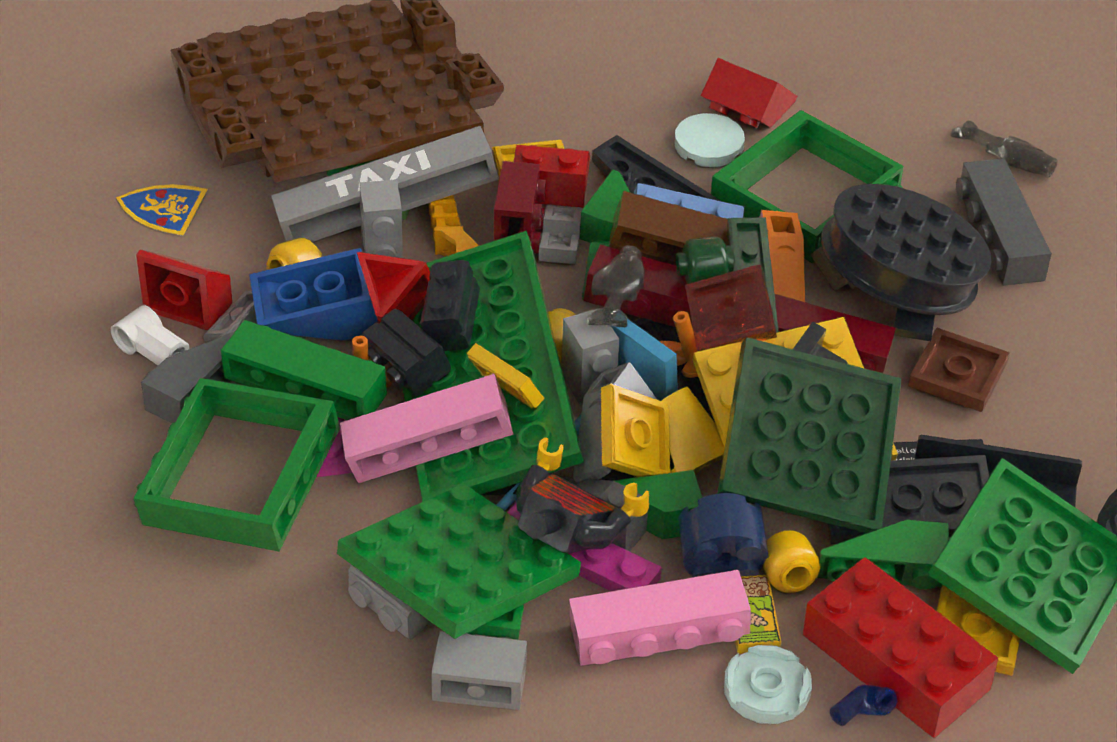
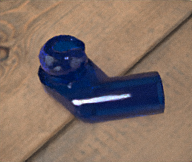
[829,685,898,726]

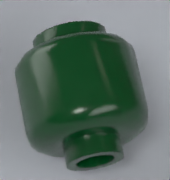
[676,237,734,289]

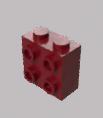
[494,161,546,254]

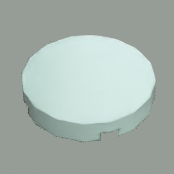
[675,113,745,167]
[724,645,812,724]

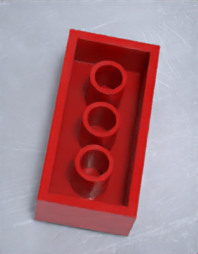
[803,557,998,738]

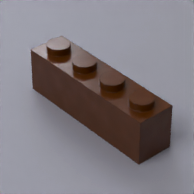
[609,191,769,281]

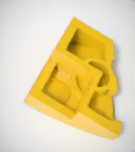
[661,386,724,475]

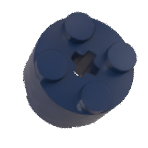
[679,493,768,578]

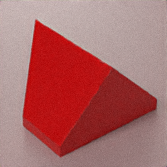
[357,252,430,323]

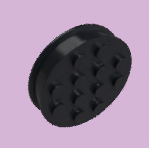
[821,184,992,315]

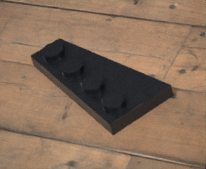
[592,135,723,202]

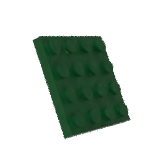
[717,337,902,533]

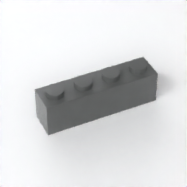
[956,158,1052,286]

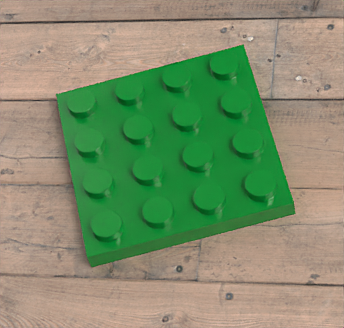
[927,458,1117,674]
[337,486,581,639]

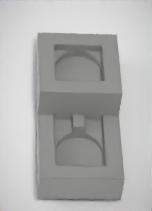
[539,205,583,264]

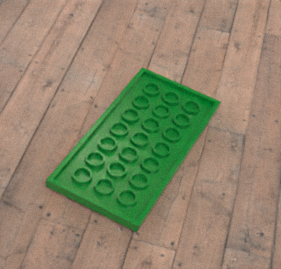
[402,231,584,502]

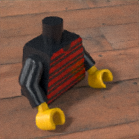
[516,438,649,553]

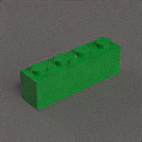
[221,320,387,420]

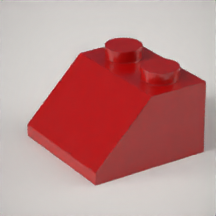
[701,58,798,129]
[513,145,590,208]
[136,250,233,331]

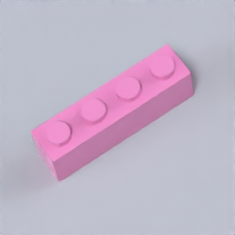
[340,374,513,484]
[569,570,751,666]

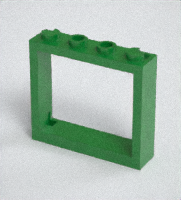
[711,110,904,263]
[133,378,340,552]

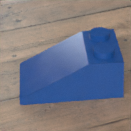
[249,248,379,340]

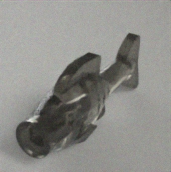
[951,121,1057,178]
[587,246,645,328]

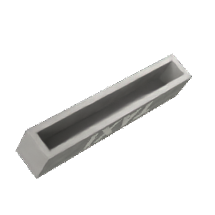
[271,126,499,242]

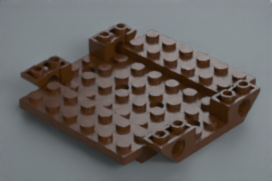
[170,0,504,183]

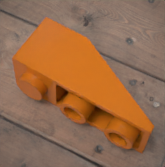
[759,210,805,302]

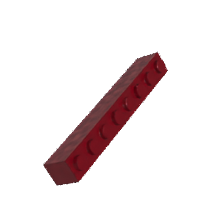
[583,244,896,373]

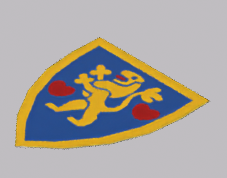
[116,184,208,236]

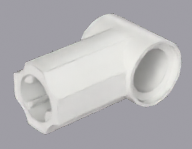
[111,305,189,366]

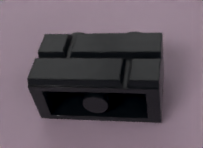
[420,260,480,351]
[362,308,451,396]

